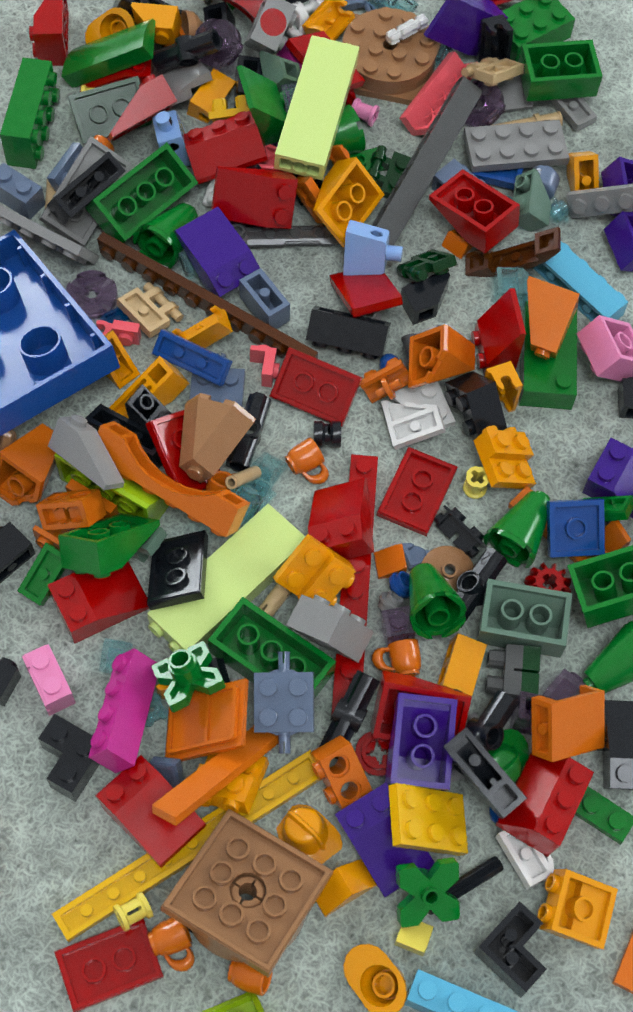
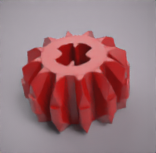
[524,562,571,593]

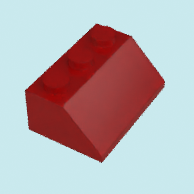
[183,111,268,184]
[495,752,594,857]

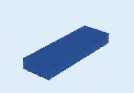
[152,329,233,386]

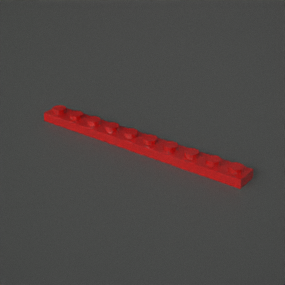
[331,454,378,714]

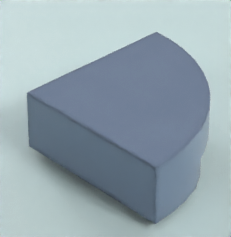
[402,543,430,571]
[150,756,184,788]

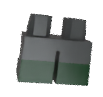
[485,644,541,706]

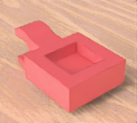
[96,320,141,346]

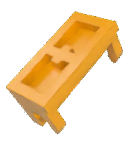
[302,0,355,41]
[187,68,236,124]
[172,306,233,348]
[484,361,523,412]
[437,633,487,696]

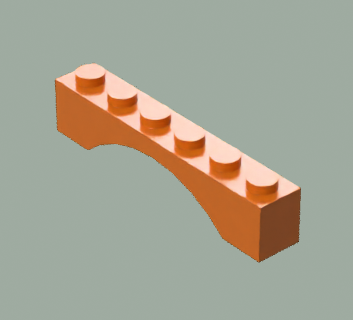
[98,421,250,537]

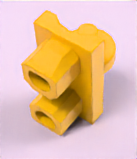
[208,95,250,122]

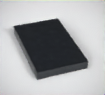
[147,530,208,610]

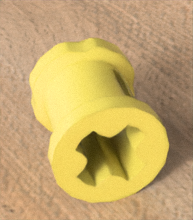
[463,466,489,499]
[113,891,153,932]

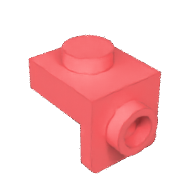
[250,345,280,388]

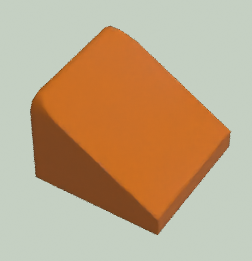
[442,229,474,259]
[605,520,631,553]
[374,544,407,579]

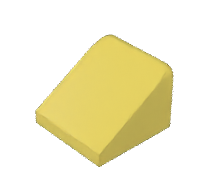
[394,922,434,957]

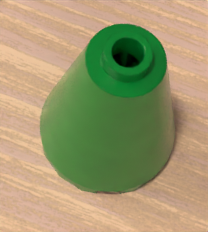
[333,105,366,154]
[133,203,198,269]
[483,491,550,568]
[409,563,467,639]
[582,621,633,693]

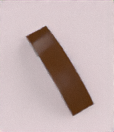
[465,227,561,277]

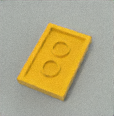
[388,783,468,856]

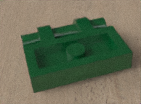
[367,145,411,198]
[397,249,457,282]

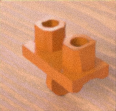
[360,357,409,403]

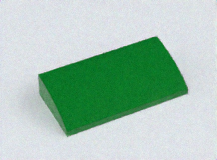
[62,18,156,88]

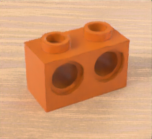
[36,489,107,531]
[310,735,373,810]

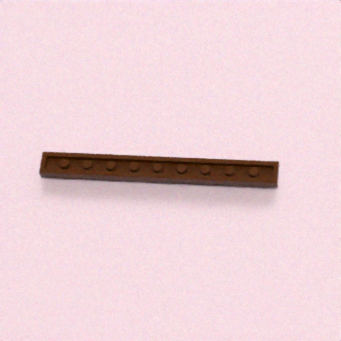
[97,232,318,358]

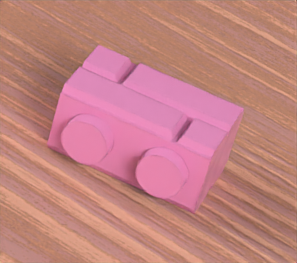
[22,644,76,716]

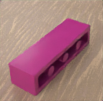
[88,648,157,773]

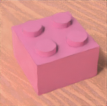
[577,315,633,382]

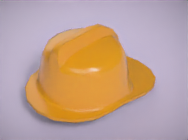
[85,7,135,44]
[276,804,342,864]
[343,944,407,1012]

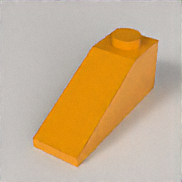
[109,356,190,419]

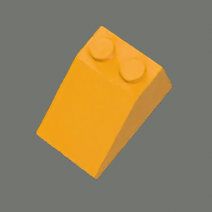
[313,157,385,248]

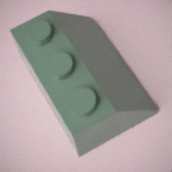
[477,579,573,658]

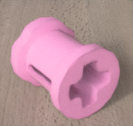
[352,98,380,127]

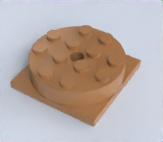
[342,7,441,105]
[161,809,333,977]

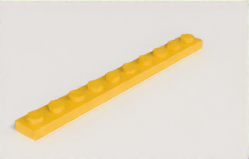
[52,750,322,943]

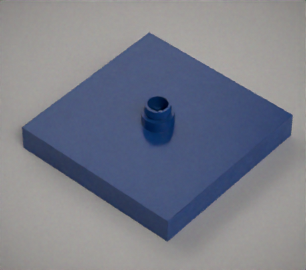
[0,229,120,436]

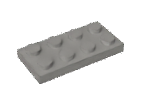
[463,120,569,173]
[39,136,133,247]
[0,205,100,265]

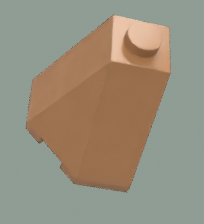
[179,393,256,483]

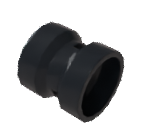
[314,421,341,448]

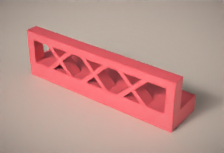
[399,51,478,136]

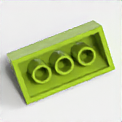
[54,453,169,520]

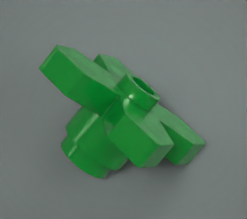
[151,641,226,712]
[396,857,460,928]

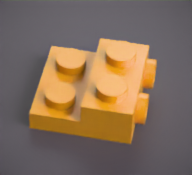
[473,425,536,489]
[273,534,356,606]
[197,753,269,814]
[537,869,618,949]

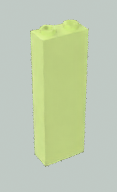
[274,35,360,181]
[147,504,306,652]

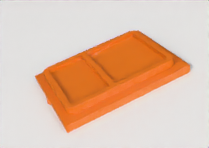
[165,678,249,762]

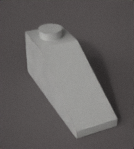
[48,415,125,490]

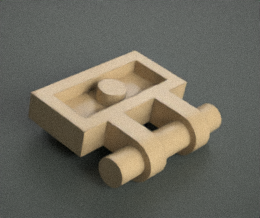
[461,57,524,86]
[117,282,184,338]

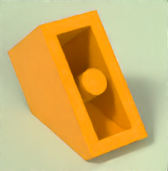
[131,2,182,45]
[566,151,599,191]

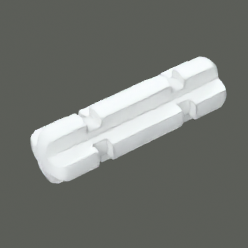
[385,14,429,45]

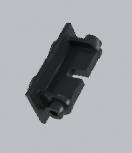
[434,505,488,558]

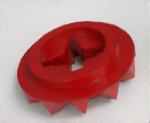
[355,731,390,777]

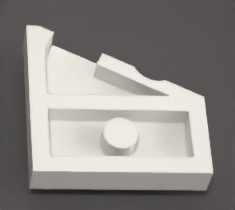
[389,381,456,428]
[381,400,446,450]
[495,831,554,890]

